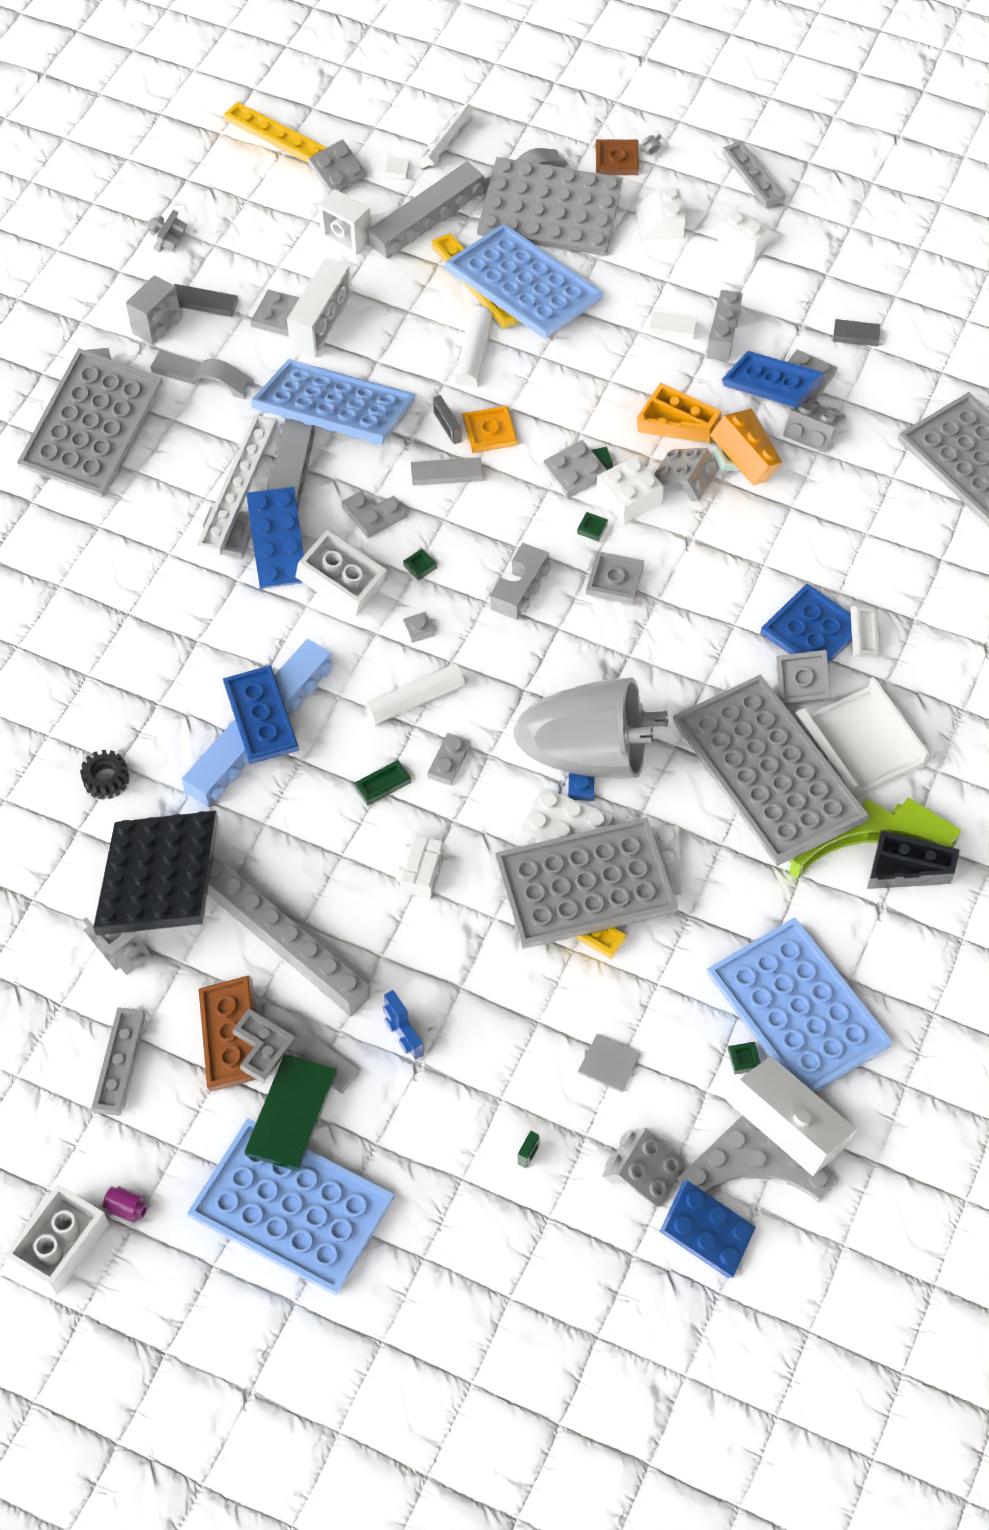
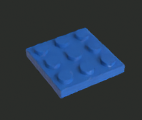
[760,583,852,665]

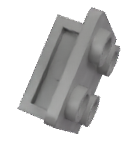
[783,399,846,453]
[654,448,719,502]
[82,917,152,976]
[602,1128,685,1207]

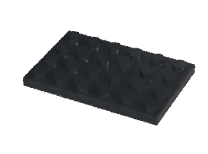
[93,810,218,936]

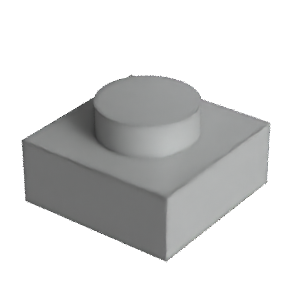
[403,612,435,643]

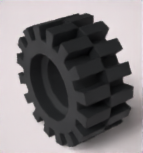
[80,750,129,800]

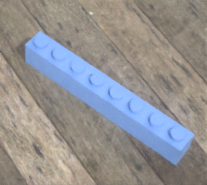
[181,638,333,807]

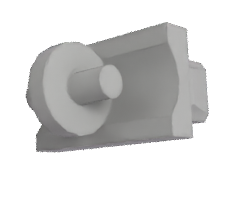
[147,209,187,252]

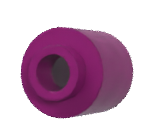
[102,1186,148,1223]

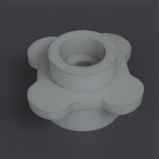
[640,134,662,155]

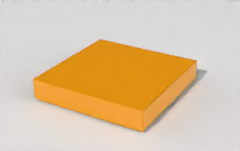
[462,405,517,453]

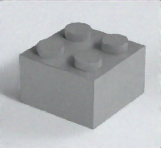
[125,275,181,345]

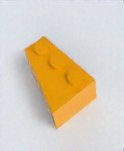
[637,382,721,444]
[710,408,782,486]

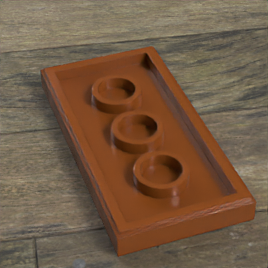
[198,975,257,1092]

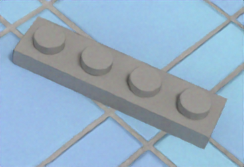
[722,141,785,209]
[91,1007,145,1116]

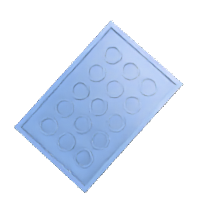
[445,224,604,339]
[251,359,416,444]
[706,917,893,1093]
[187,1118,395,1297]

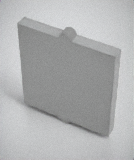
[578,1034,640,1093]

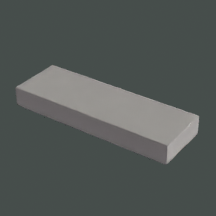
[411,457,483,486]

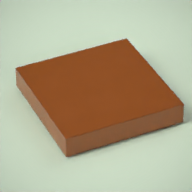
[595,139,639,175]

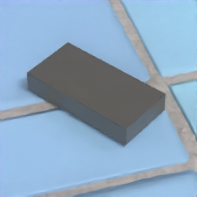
[833,319,880,346]
[433,395,462,445]

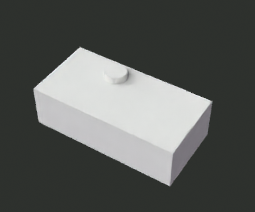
[287,257,353,358]
[727,1056,857,1176]

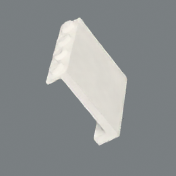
[795,677,929,798]

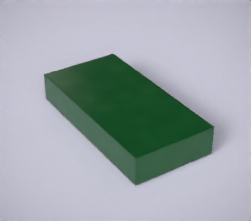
[354,760,412,806]

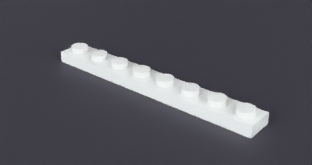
[196,415,277,556]

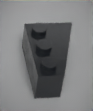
[867,830,960,889]

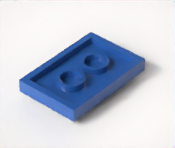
[659,1181,756,1278]

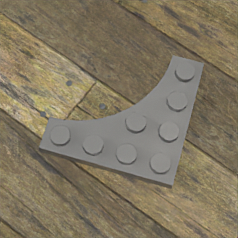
[676,1115,838,1203]

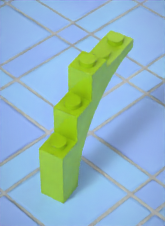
[789,797,961,878]

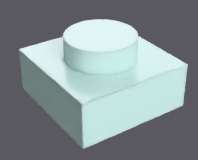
[711,447,739,471]

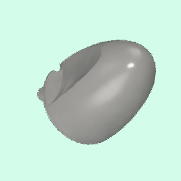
[514,677,669,779]

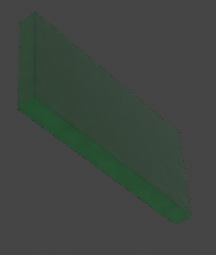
[244,1054,337,1172]

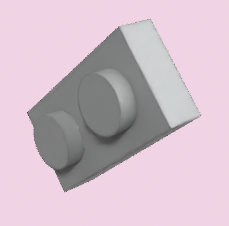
[427,733,471,786]

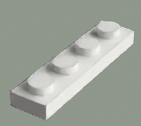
[415,103,474,169]

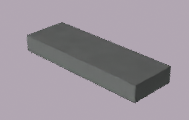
[174,284,239,317]

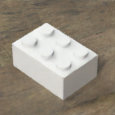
[296,530,387,617]
[4,1184,109,1296]

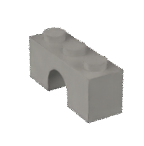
[707,289,743,361]
[490,543,551,620]

